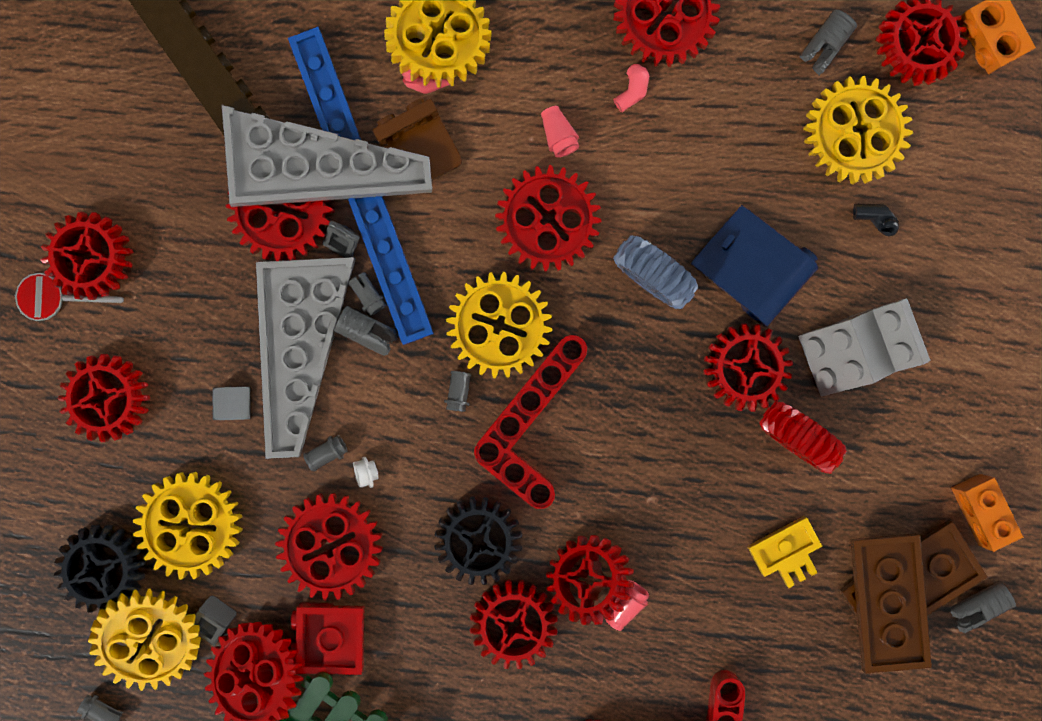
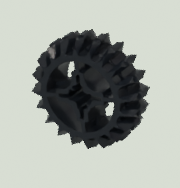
[434,496,522,585]
[53,524,146,613]

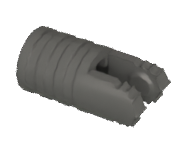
[800,9,857,76]
[334,306,399,356]
[950,581,1016,633]

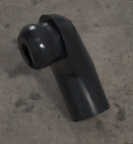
[853,204,899,237]

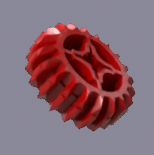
[875,0,968,86]
[40,211,134,300]
[703,323,793,412]
[57,354,151,442]
[760,401,847,474]
[546,535,635,626]
[470,579,558,670]

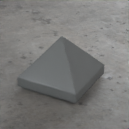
[322,221,360,258]

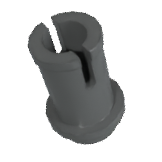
[348,272,387,316]
[444,371,472,412]
[303,435,348,472]
[77,695,123,721]

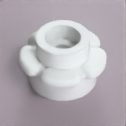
[353,457,378,488]

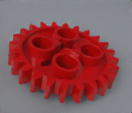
[613,0,720,67]
[495,165,602,272]
[226,191,335,261]
[275,492,383,601]
[204,622,303,721]

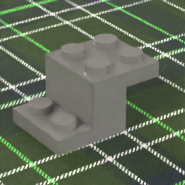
[798,298,931,397]

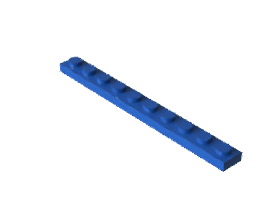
[288,27,434,345]

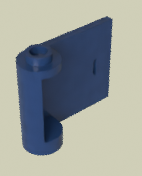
[691,205,819,328]

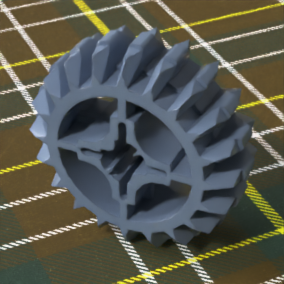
[613,235,698,309]

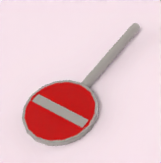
[15,273,124,321]

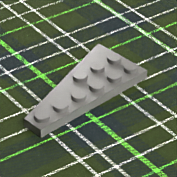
[222,105,432,207]
[256,257,356,459]

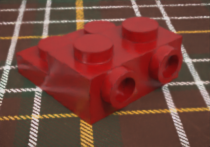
[291,602,364,675]

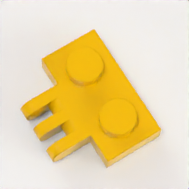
[747,516,822,589]

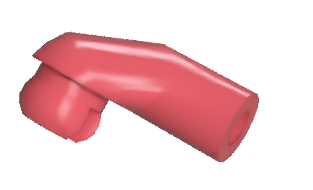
[613,64,649,112]
[402,70,450,94]

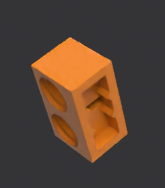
[960,0,1036,75]
[951,474,1024,552]

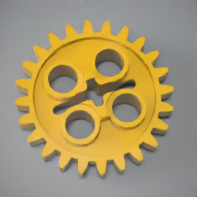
[384,0,491,88]
[803,76,913,184]
[446,272,552,378]
[133,472,243,580]
[88,589,201,691]

